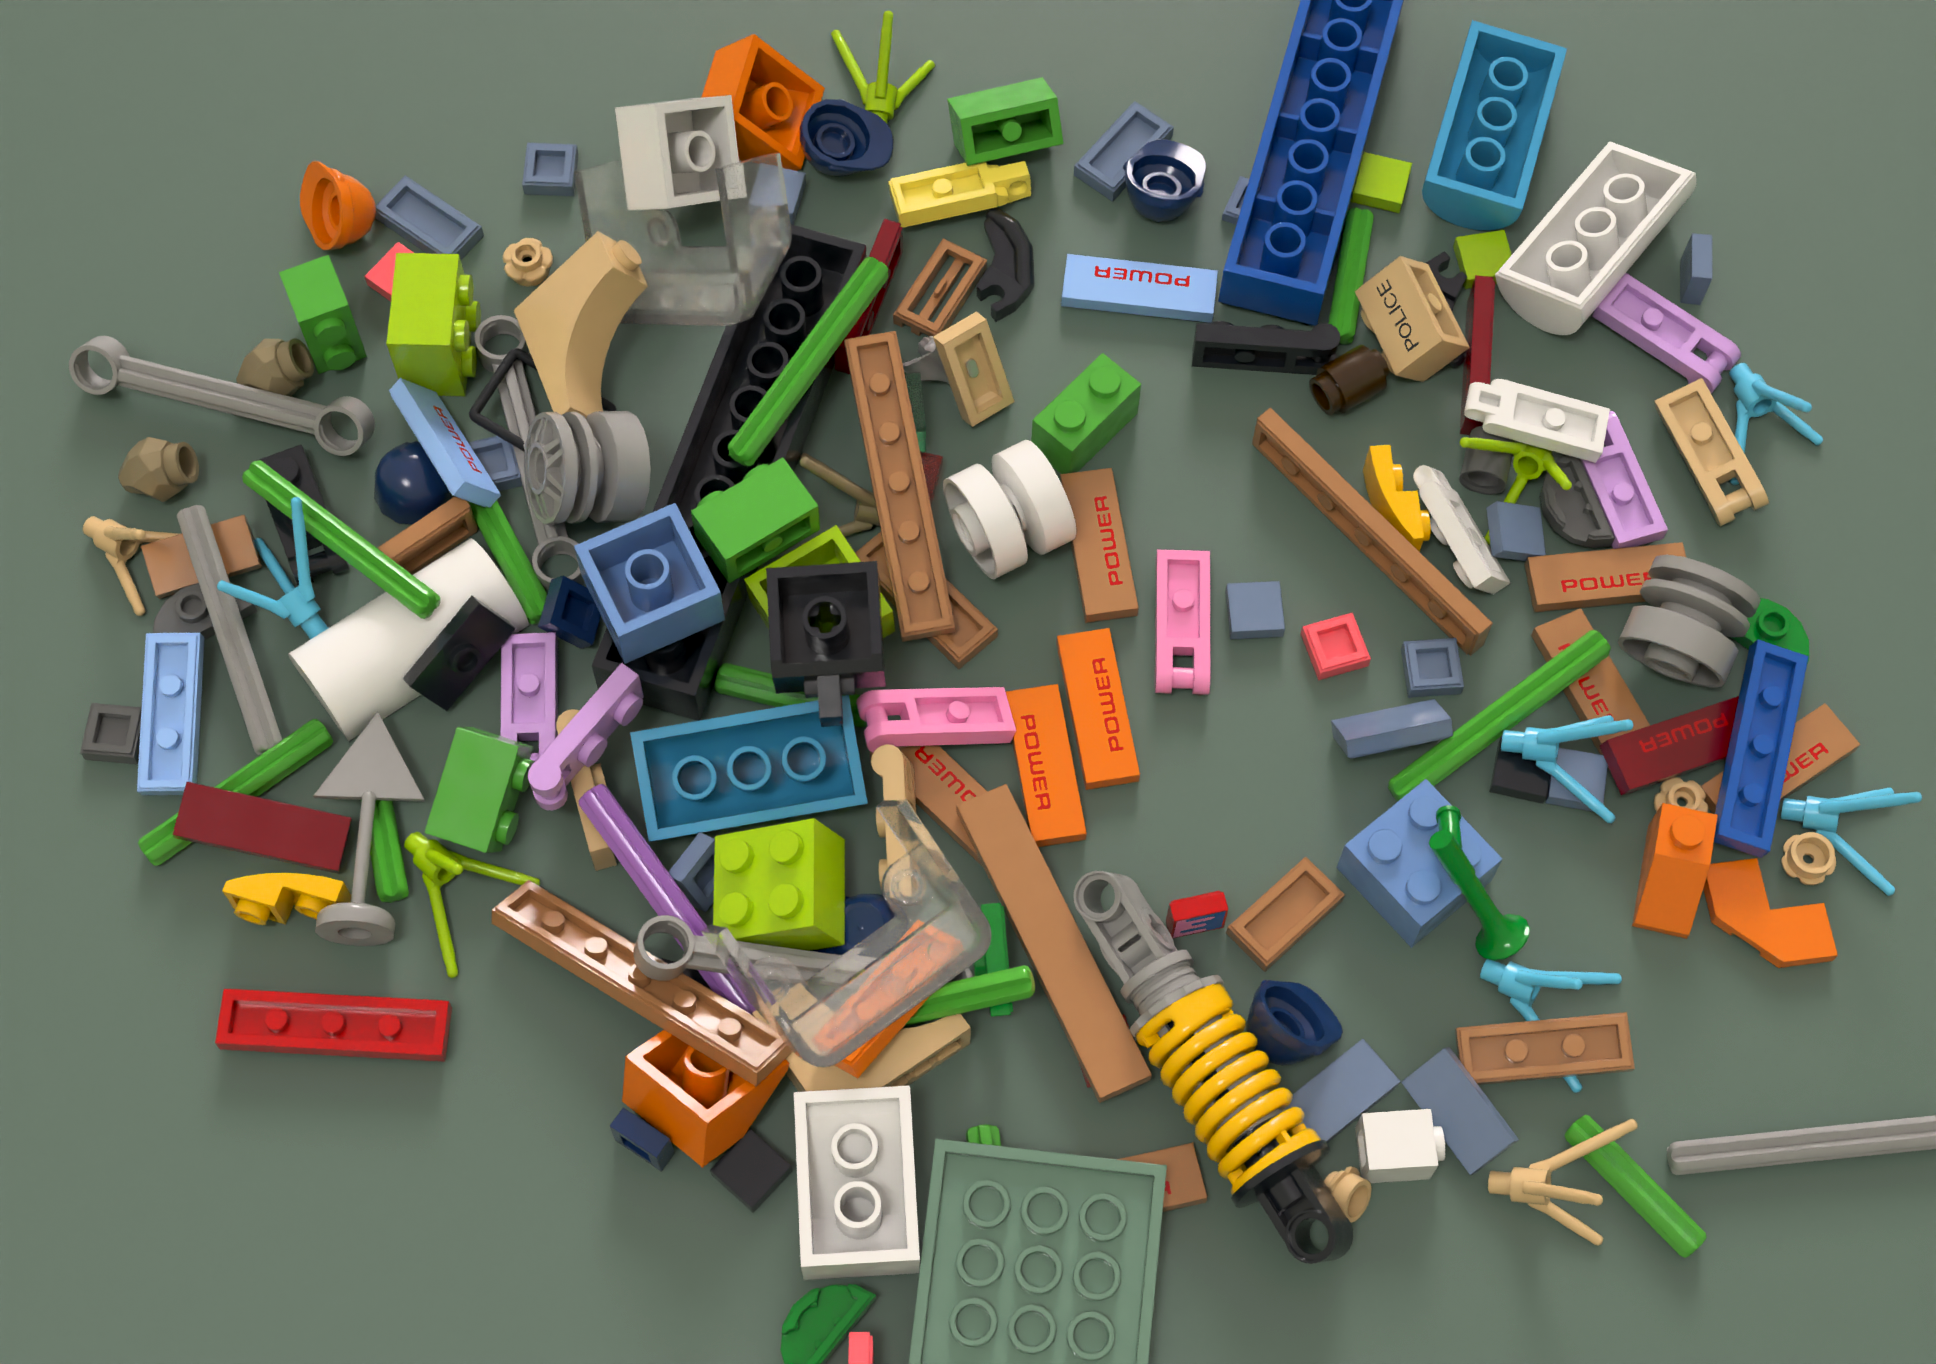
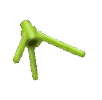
[831,11,935,124]
[1459,437,1572,544]
[404,832,540,978]

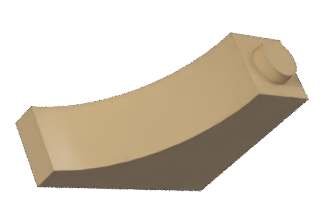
[514,231,648,418]
[752,982,971,1092]

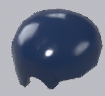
[374,441,452,524]

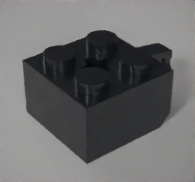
[766,561,886,727]

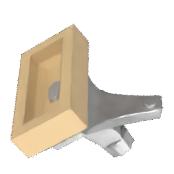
[902,312,1015,427]

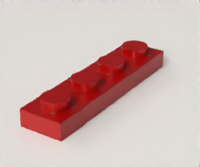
[215,989,452,1062]

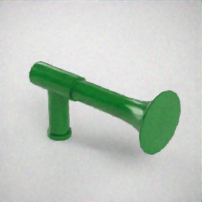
[1429,805,1530,961]

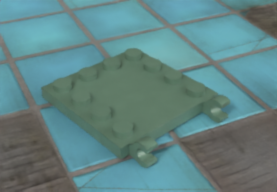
[909,1139,1167,1364]

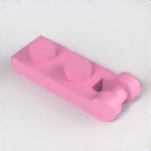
[1154,549,1210,695]
[856,687,1016,753]

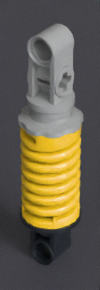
[1074,871,1353,1264]

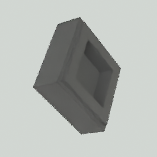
[80,703,142,765]

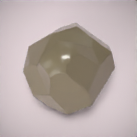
[236,338,314,397]
[118,437,199,502]

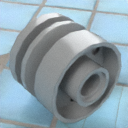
[524,411,651,524]
[1617,554,1761,688]

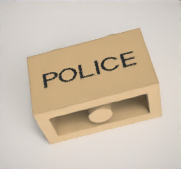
[1354,256,1470,382]

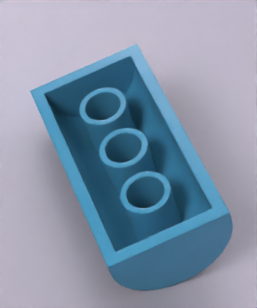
[1422,20,1567,230]
[630,695,868,842]

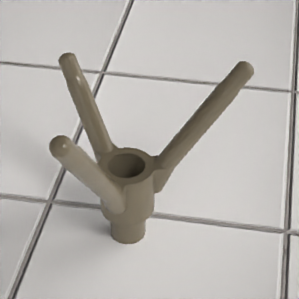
[800,453,880,546]

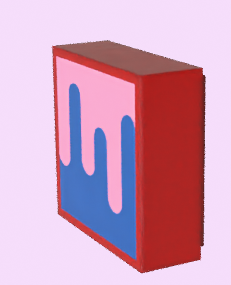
[1166,891,1229,938]

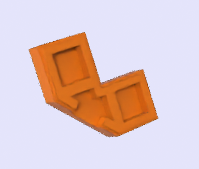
[1703,858,1838,968]

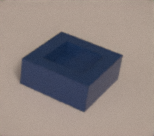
[538,575,601,649]
[610,1107,675,1172]

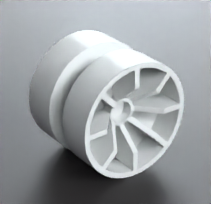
[943,440,1076,579]

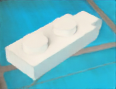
[1464,379,1610,463]
[1413,465,1511,595]

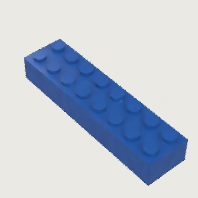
[1218,0,1404,326]

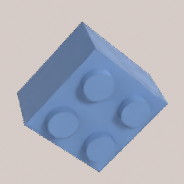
[574,503,725,664]
[1336,779,1502,948]

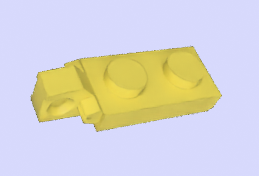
[888,161,1031,228]

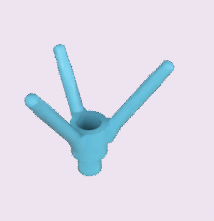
[1729,363,1823,485]
[217,497,328,639]
[1501,715,1634,823]
[1781,788,1922,896]
[1480,959,1622,1093]

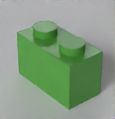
[947,77,1063,166]
[279,255,367,374]
[1031,353,1141,474]
[691,457,820,583]
[424,727,535,853]

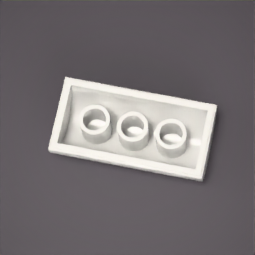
[1495,141,1696,335]
[288,538,529,742]

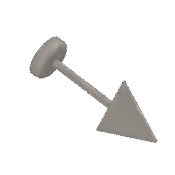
[313,712,425,946]

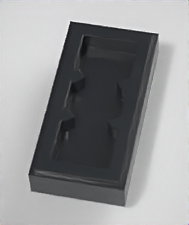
[403,595,515,711]

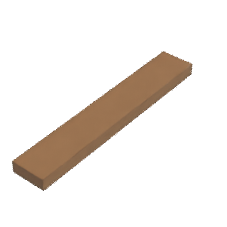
[844,331,955,642]
[1252,407,1493,656]
[956,784,1152,1103]
[492,880,793,1086]

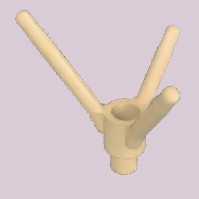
[83,516,179,616]
[1488,1119,1638,1246]

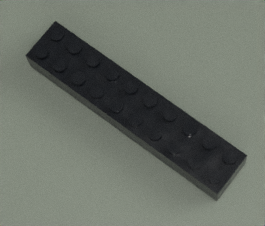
[592,218,867,721]

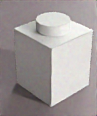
[1355,1109,1445,1183]

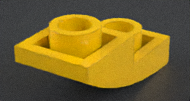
[1363,445,1431,552]
[222,873,351,925]

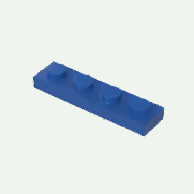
[1714,639,1809,858]

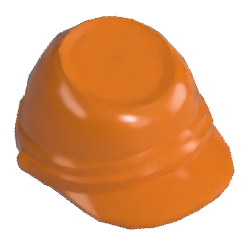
[300,161,376,250]

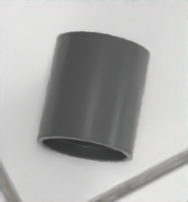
[1459,426,1516,495]

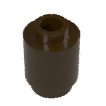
[1309,344,1389,415]

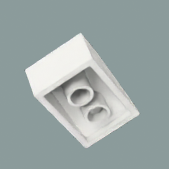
[794,1086,920,1280]

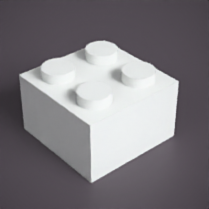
[615,95,743,211]

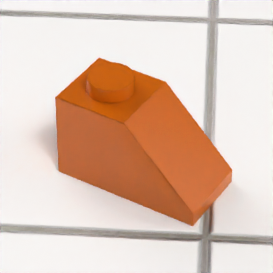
[1632,803,1718,939]

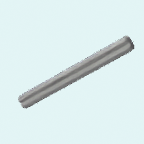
[177,505,282,755]
[1667,1115,1936,1175]

